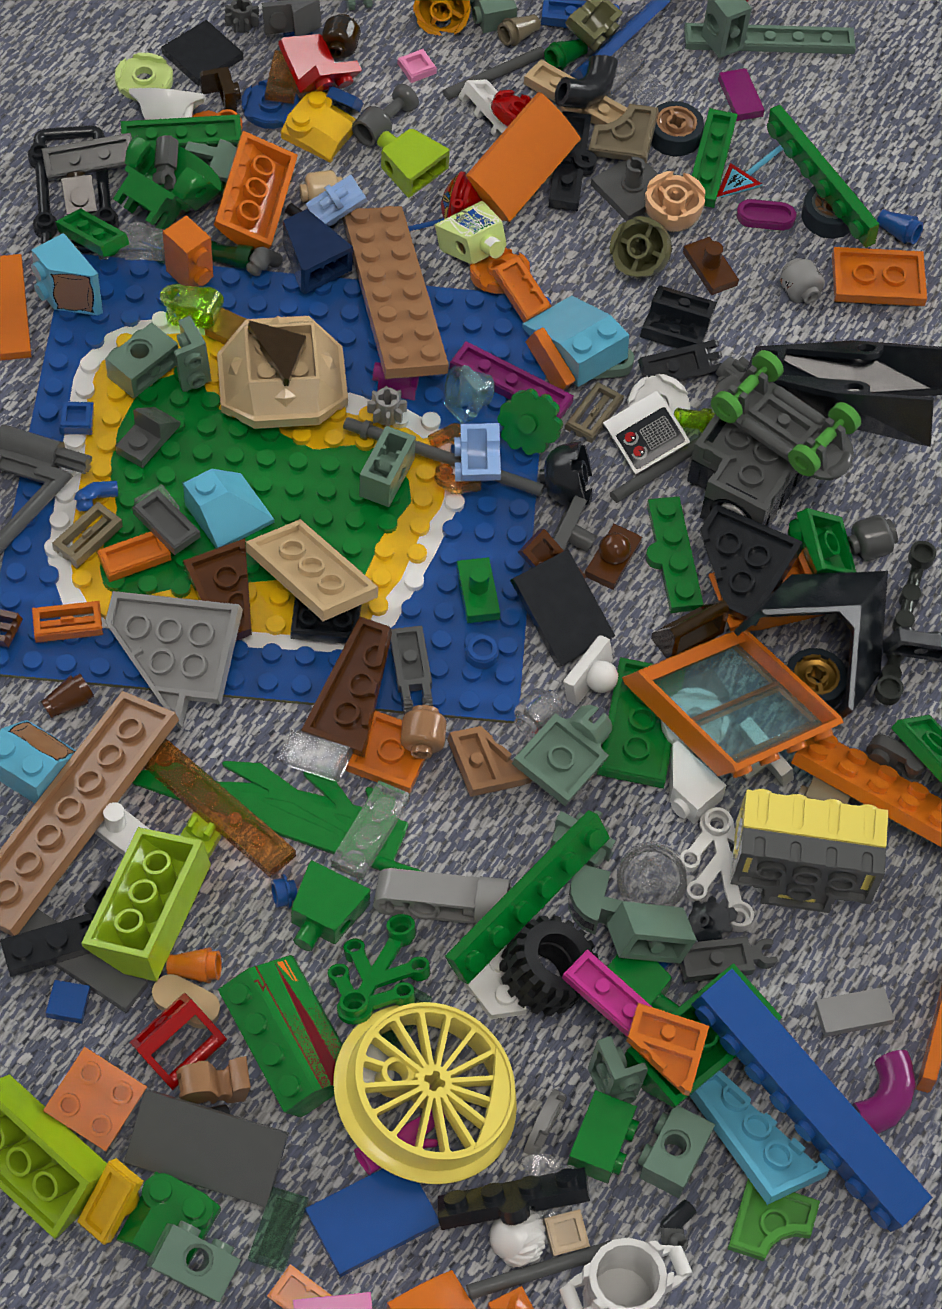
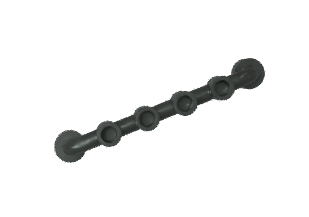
[874,541,937,705]

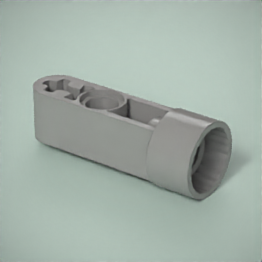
[373,868,511,925]

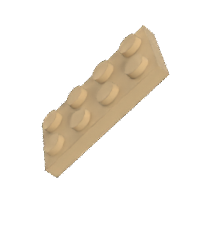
[246,519,378,621]

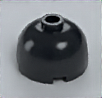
[539,441,592,506]

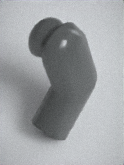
[246,247,283,276]

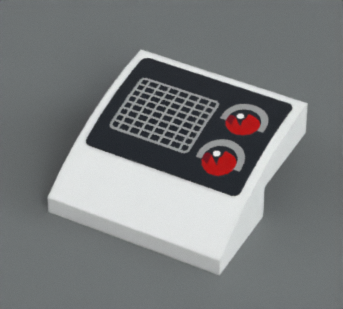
[603,390,690,476]

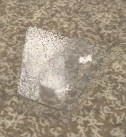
[98,222,165,261]

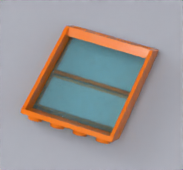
[622,629,844,778]

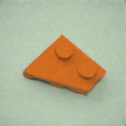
[626,1003,709,1096]

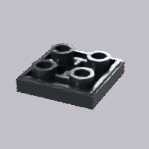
[291,597,362,644]

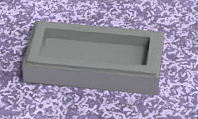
[814,987,895,1037]

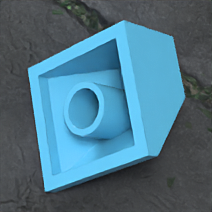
[183,469,274,549]

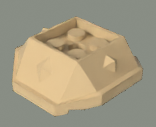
[217,316,348,429]

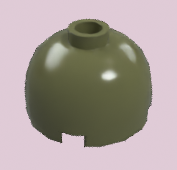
[609,216,673,279]

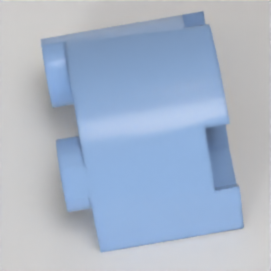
[454,423,501,482]

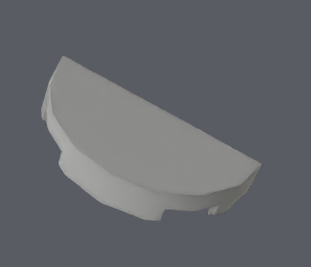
[523,1088,567,1158]

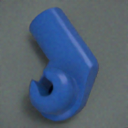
[74,481,118,511]

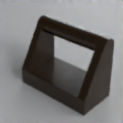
[651,600,729,659]

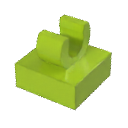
[180,812,225,858]

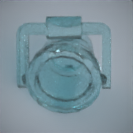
[444,365,494,424]

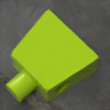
[377,129,450,198]

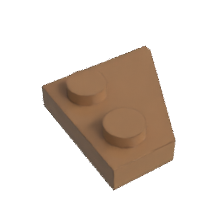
[447,726,532,797]

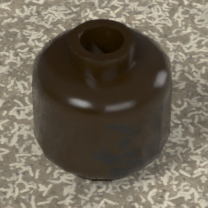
[322,14,361,59]

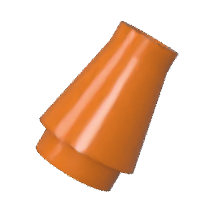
[166,947,222,983]

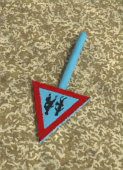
[717,145,783,198]

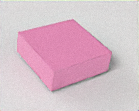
[398,49,437,83]

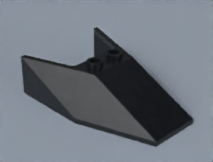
[746,340,942,447]

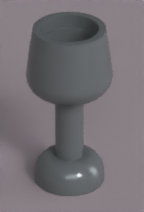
[352,83,419,147]

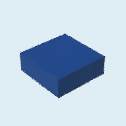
[326,86,364,112]
[59,401,94,435]
[46,980,91,1024]

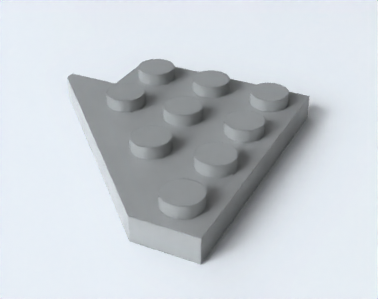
[105,591,243,728]

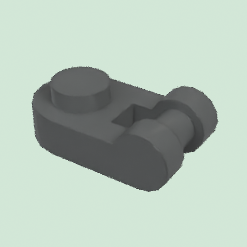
[867,734,926,783]

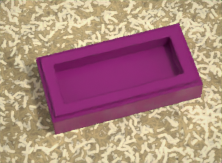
[718,68,765,121]

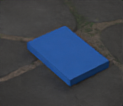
[305,1169,440,1278]

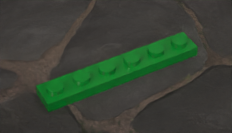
[767,105,880,248]
[445,810,610,984]

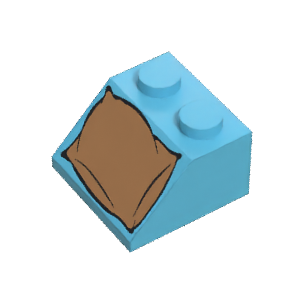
[31,233,103,316]
[0,720,76,803]

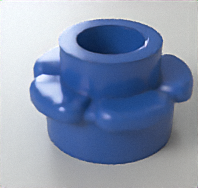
[271,874,297,909]

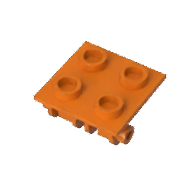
[43,1046,147,1151]

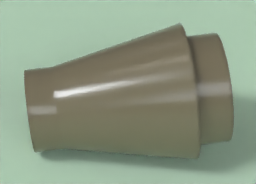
[497,14,541,46]

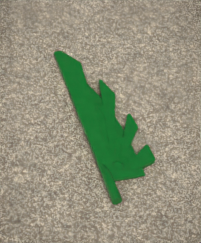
[132,761,425,872]

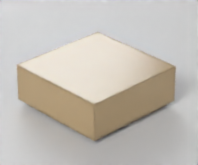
[542,1209,590,1257]

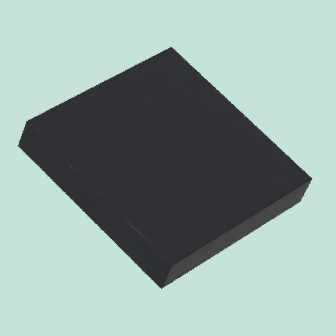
[161,20,243,87]

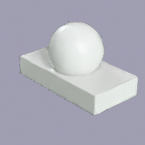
[563,635,618,706]

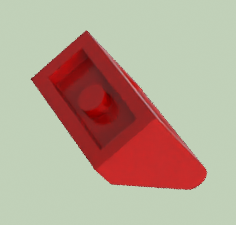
[129,993,228,1090]

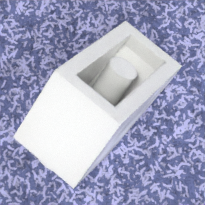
[669,740,727,824]

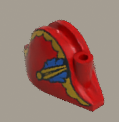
[441,171,482,219]

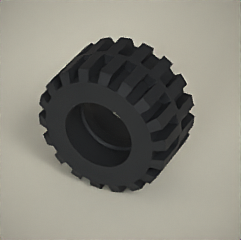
[499,915,599,1016]

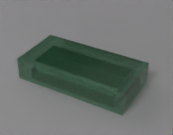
[248,1187,309,1272]

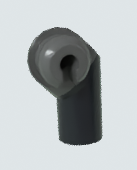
[660,1199,697,1252]

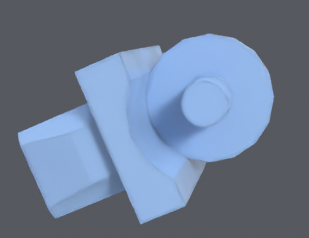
[306,174,368,227]

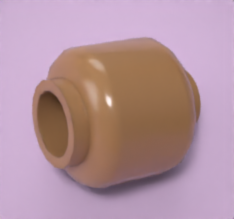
[400,705,447,759]

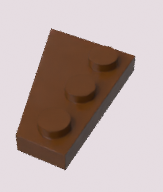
[183,538,252,641]

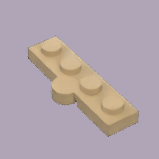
[524,59,627,125]

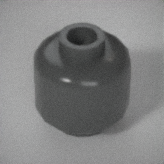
[847,514,898,561]

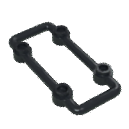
[28,125,119,254]

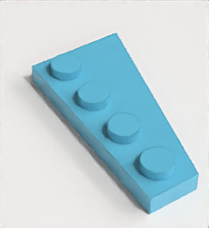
[690,1071,830,1205]

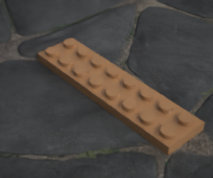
[342,206,449,379]
[0,691,179,936]

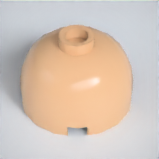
[645,171,705,232]

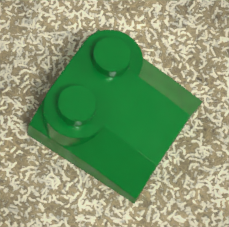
[787,508,856,574]
[116,1172,221,1266]

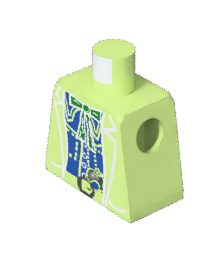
[435,201,507,264]

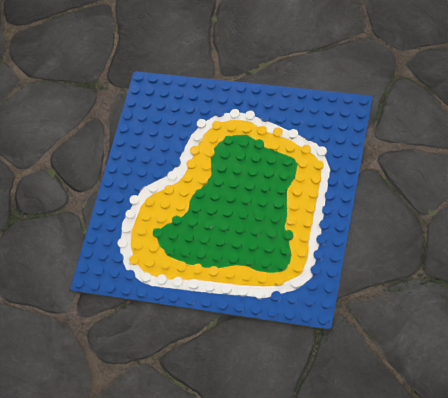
[0,254,551,723]

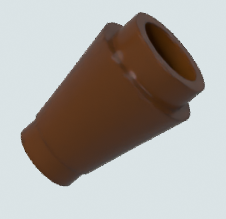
[41,673,94,718]

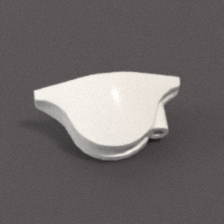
[129,88,206,120]

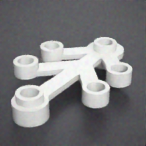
[679,807,762,932]

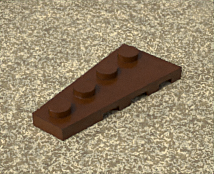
[301,616,392,757]

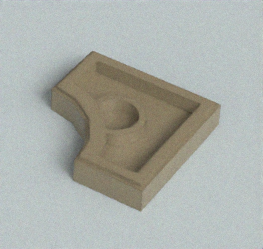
[588,104,659,163]

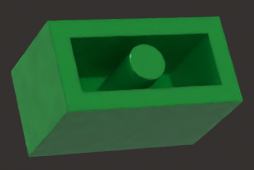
[566,1090,640,1184]

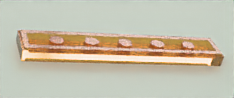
[144,739,296,878]

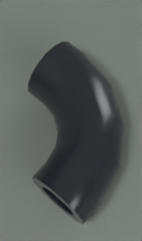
[555,55,618,109]

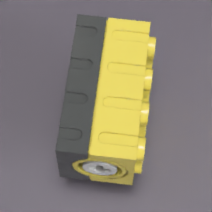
[730,789,888,913]

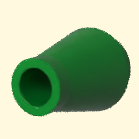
[544,39,588,70]

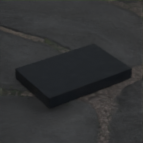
[510,549,615,667]

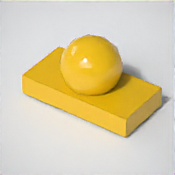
[77,1158,144,1245]

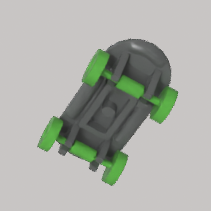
[711,350,861,480]

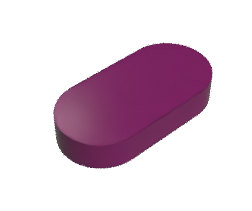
[736,199,797,231]

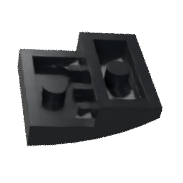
[640,285,717,348]

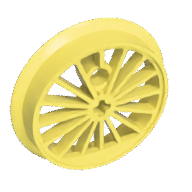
[333,1002,517,1184]

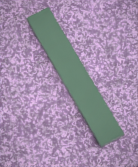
[684,23,856,54]

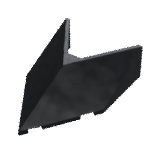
[733,571,888,719]

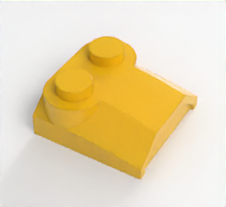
[281,91,356,163]

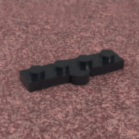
[548,111,597,211]
[438,1167,590,1230]

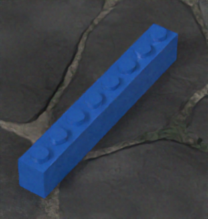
[691,969,933,1232]

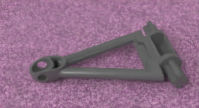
[0,424,92,554]

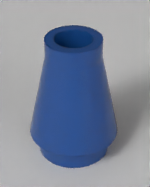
[877,209,924,244]

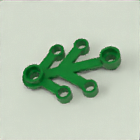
[328,914,431,1025]

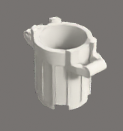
[559,1237,693,1309]

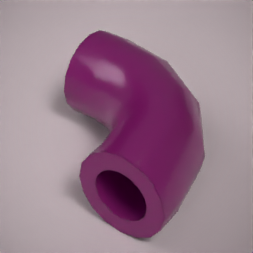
[852,1050,916,1134]

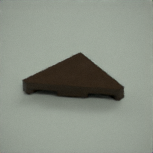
[248,320,306,386]

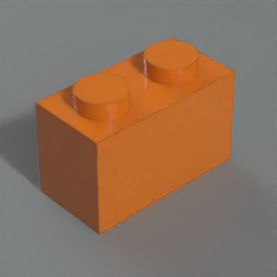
[163,215,213,293]

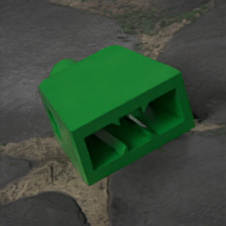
[291,860,371,951]
[607,954,680,1013]

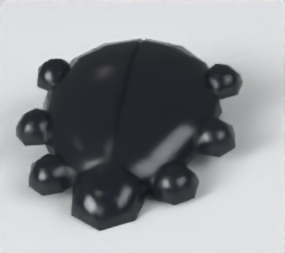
[688,896,738,942]

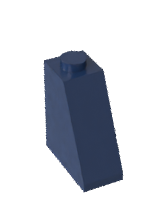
[283,209,353,294]

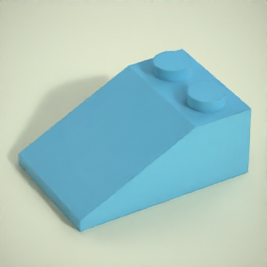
[522,295,629,387]

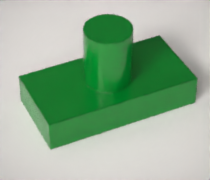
[456,557,500,623]

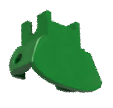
[113,135,223,233]

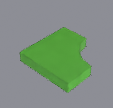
[728,1178,820,1261]

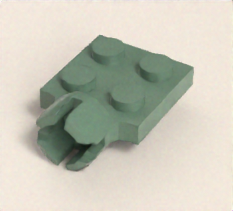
[512,704,613,807]

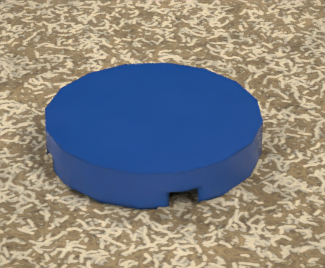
[241,80,299,129]

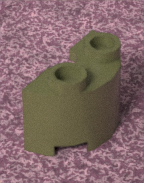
[565,0,623,52]

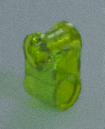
[160,284,224,329]

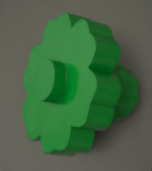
[497,388,563,455]

